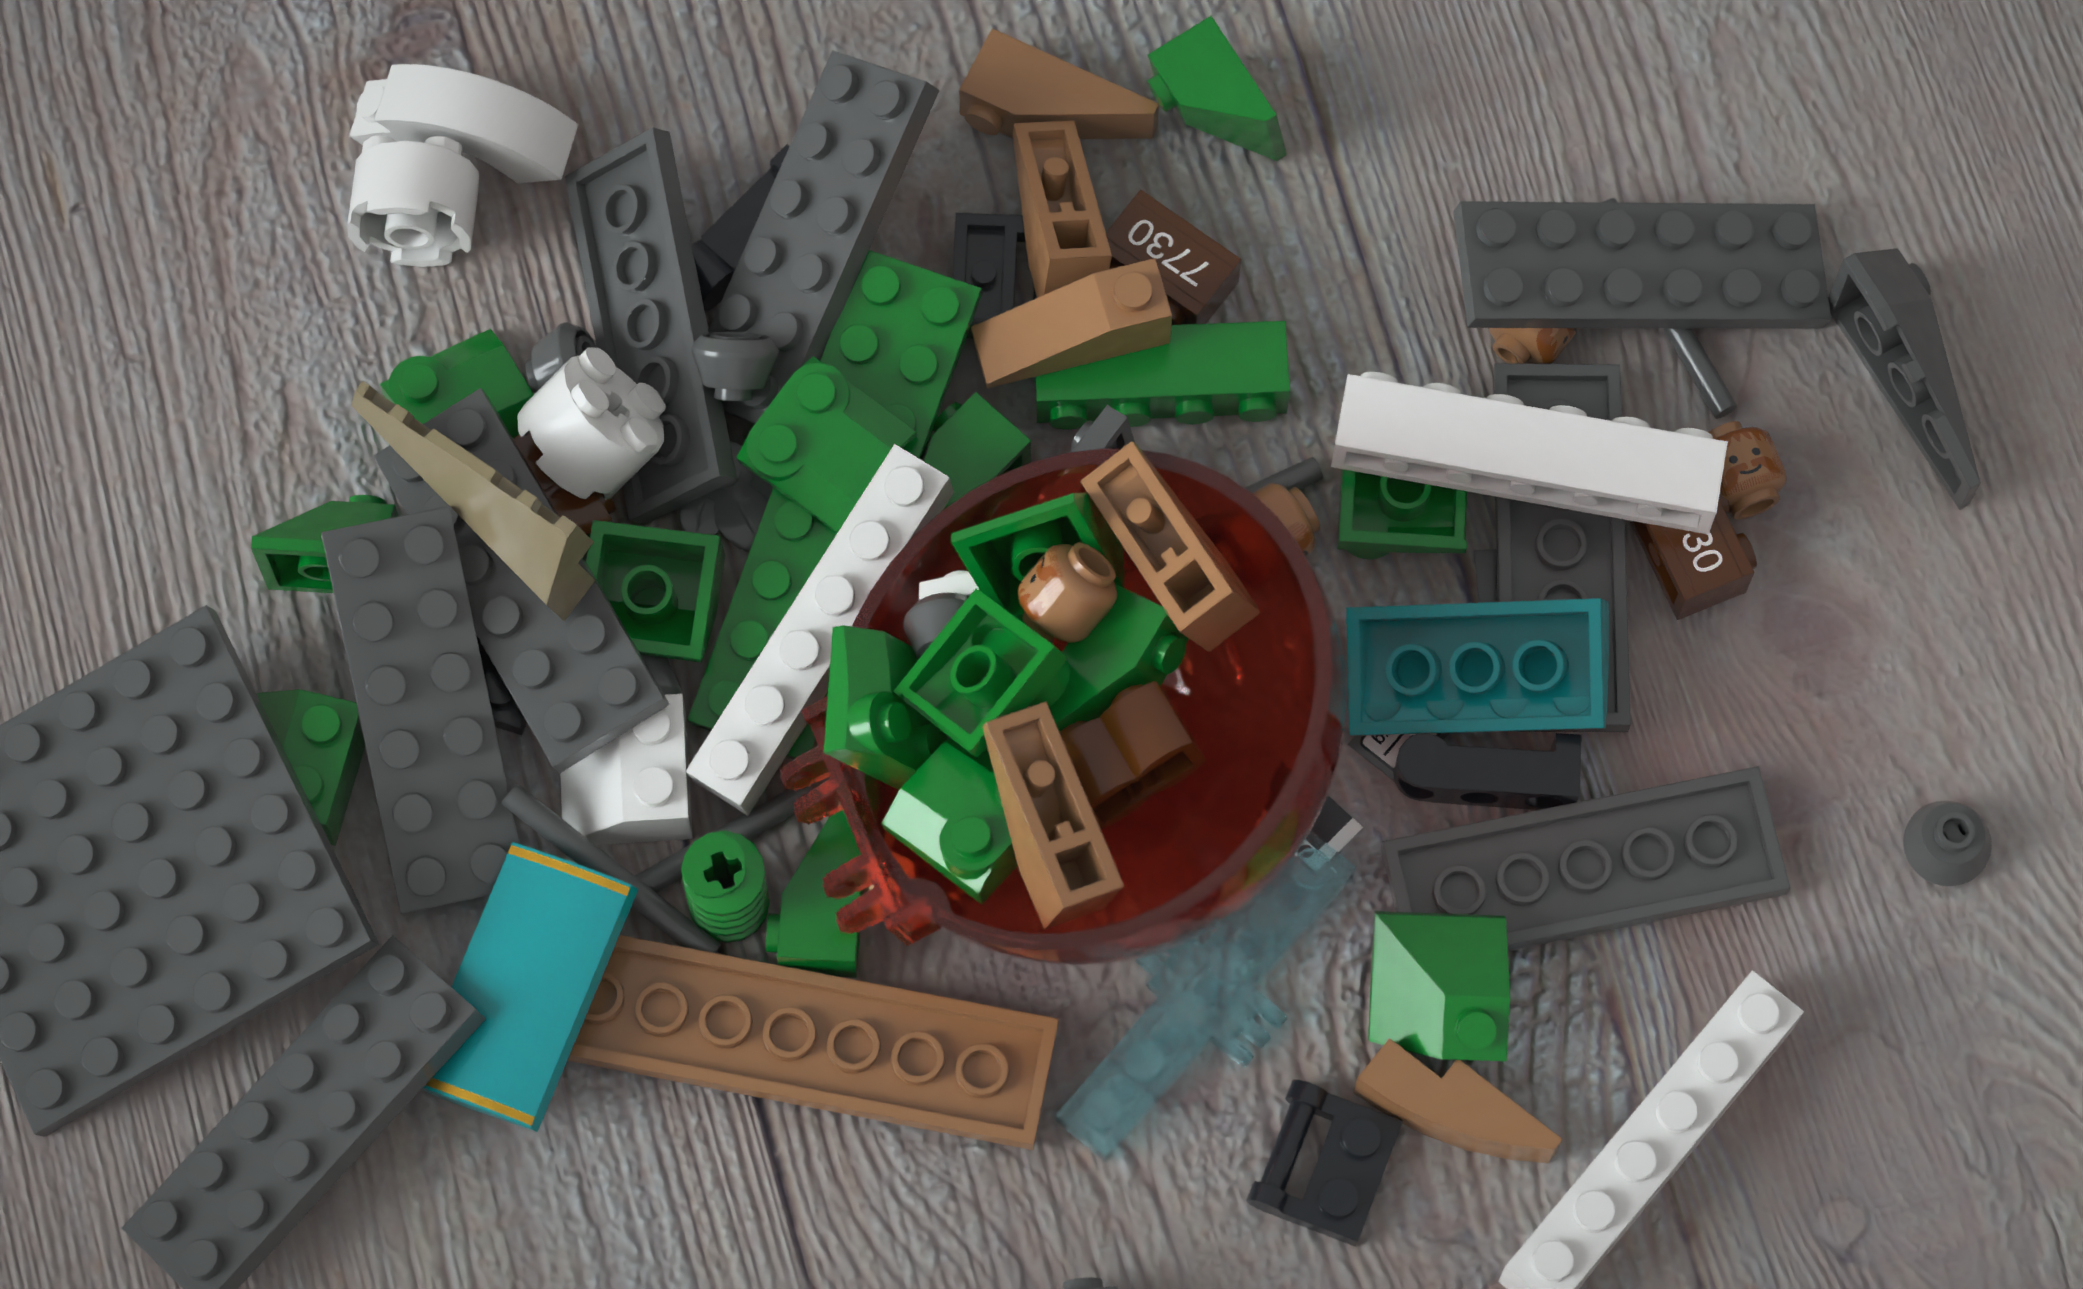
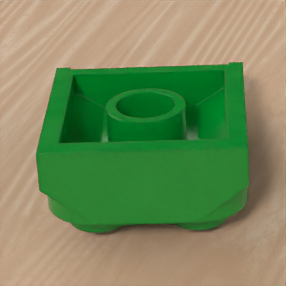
[380,329,534,438]
[736,356,917,533]
[1338,469,1467,560]
[893,588,1070,757]
[824,625,948,790]
[882,738,1018,904]

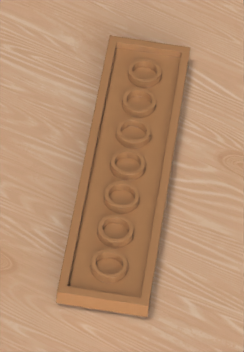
[567,935,1059,1150]

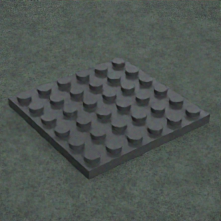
[0,605,379,1137]

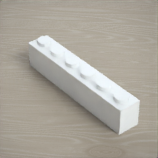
[1331,372,1728,534]
[685,444,954,816]
[1498,970,1804,1289]

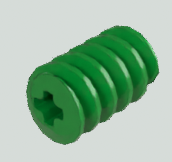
[681,830,770,943]

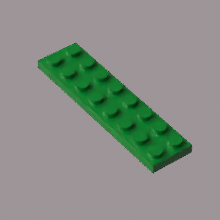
[687,250,983,765]

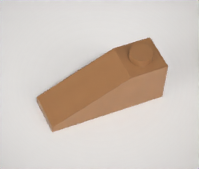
[959,28,1159,139]
[1012,120,1112,298]
[971,258,1172,389]
[1080,441,1261,652]
[982,702,1124,930]

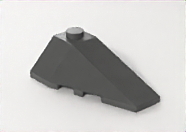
[1828,248,1981,510]

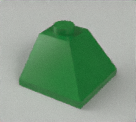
[1146,16,1287,161]
[251,495,398,594]
[1368,911,1510,1061]

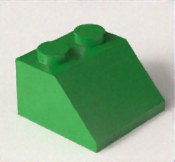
[951,493,1125,624]
[586,520,726,663]
[256,689,365,846]

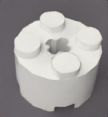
[347,136,479,267]
[517,347,666,500]

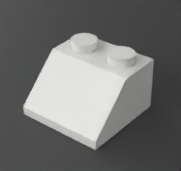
[560,694,693,845]

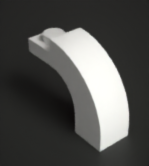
[349,64,578,184]

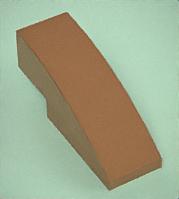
[1353,1038,1563,1163]

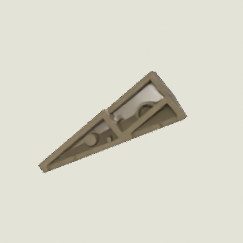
[351,381,595,621]

